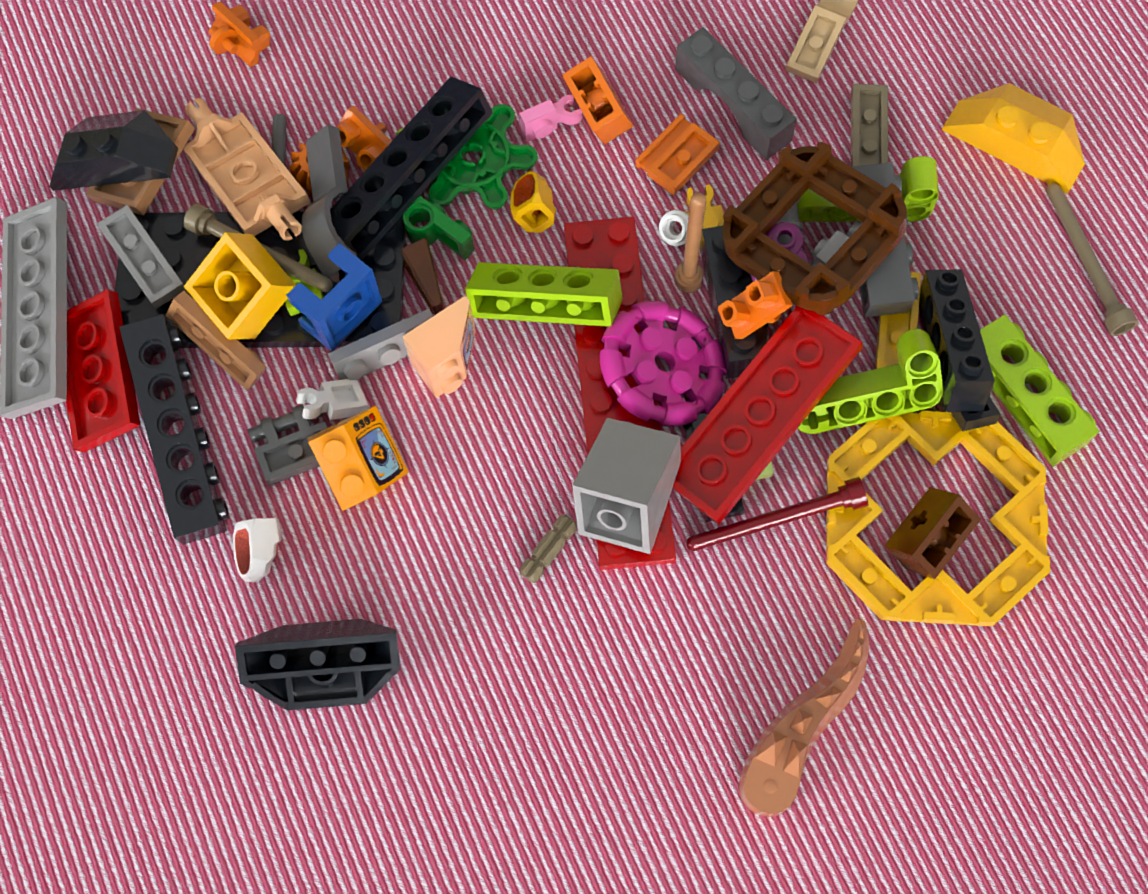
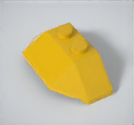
[942,83,1085,194]

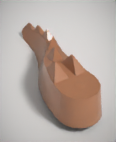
[738,618,869,817]

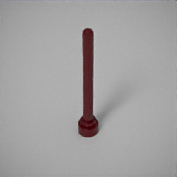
[686,477,869,551]

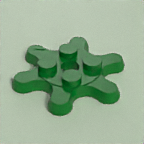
[429,104,538,210]

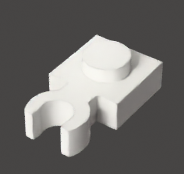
[296,379,368,420]

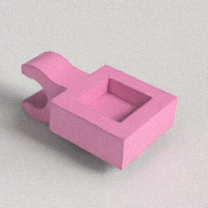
[519,95,582,142]

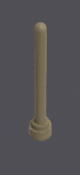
[1046,183,1139,336]
[184,203,333,292]

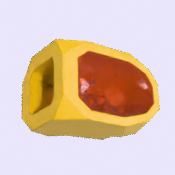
[510,171,556,233]

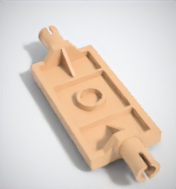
[183,98,311,241]

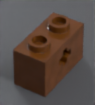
[884,487,981,579]

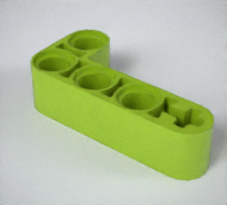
[797,156,939,222]
[798,329,943,434]

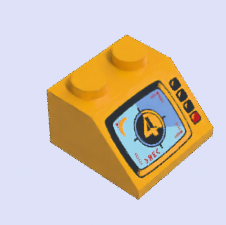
[307,405,409,511]

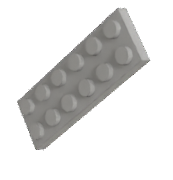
[0,197,67,419]

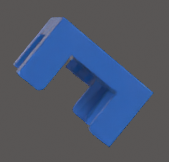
[286,243,383,352]

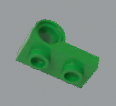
[403,196,474,260]

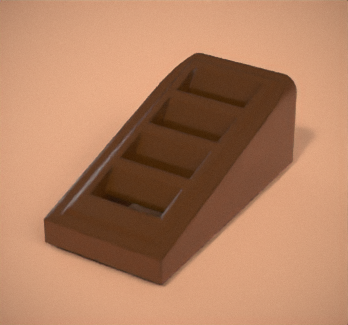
[401,238,444,316]

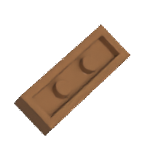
[165,290,267,391]

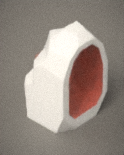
[233,518,282,582]

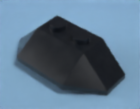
[49,110,178,191]
[235,619,401,710]

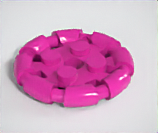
[600,301,726,426]

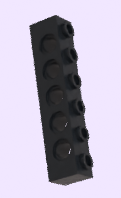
[330,76,493,261]
[119,314,230,545]

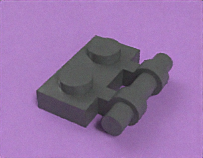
[247,404,328,486]

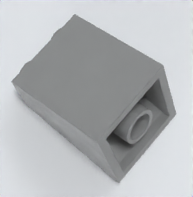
[572,418,681,554]

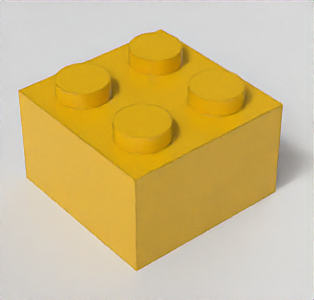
[184,232,296,340]

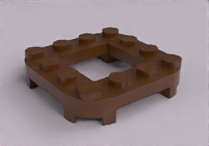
[722,141,907,315]

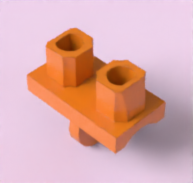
[208,1,270,67]
[337,106,392,171]
[718,271,793,339]

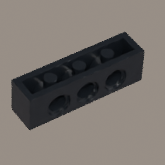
[919,269,995,412]

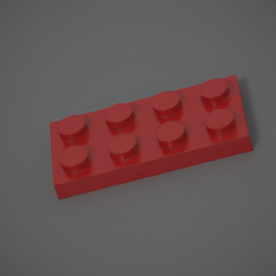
[66,289,141,453]

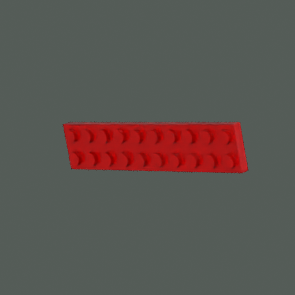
[564,217,676,570]

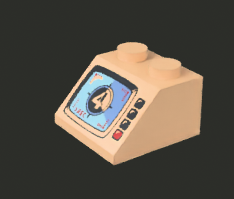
[403,295,476,398]

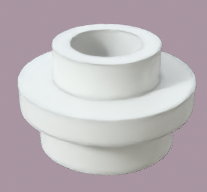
[659,210,689,246]

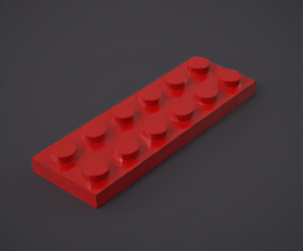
[672,306,863,524]

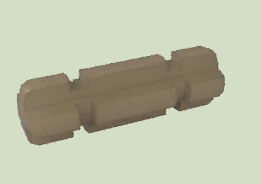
[519,514,577,583]

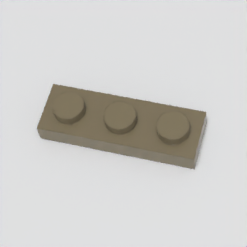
[851,84,888,166]

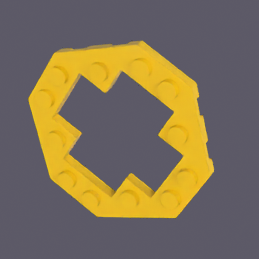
[826,411,1050,626]

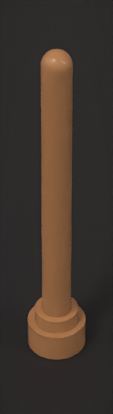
[674,192,706,293]

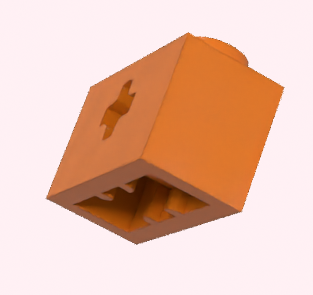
[562,56,634,144]

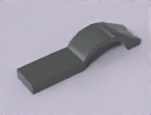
[301,124,357,286]

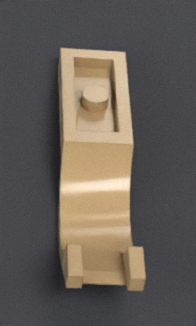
[786,0,859,84]

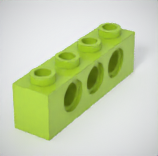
[465,262,623,327]
[980,314,1100,467]

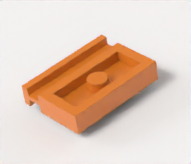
[635,113,720,196]

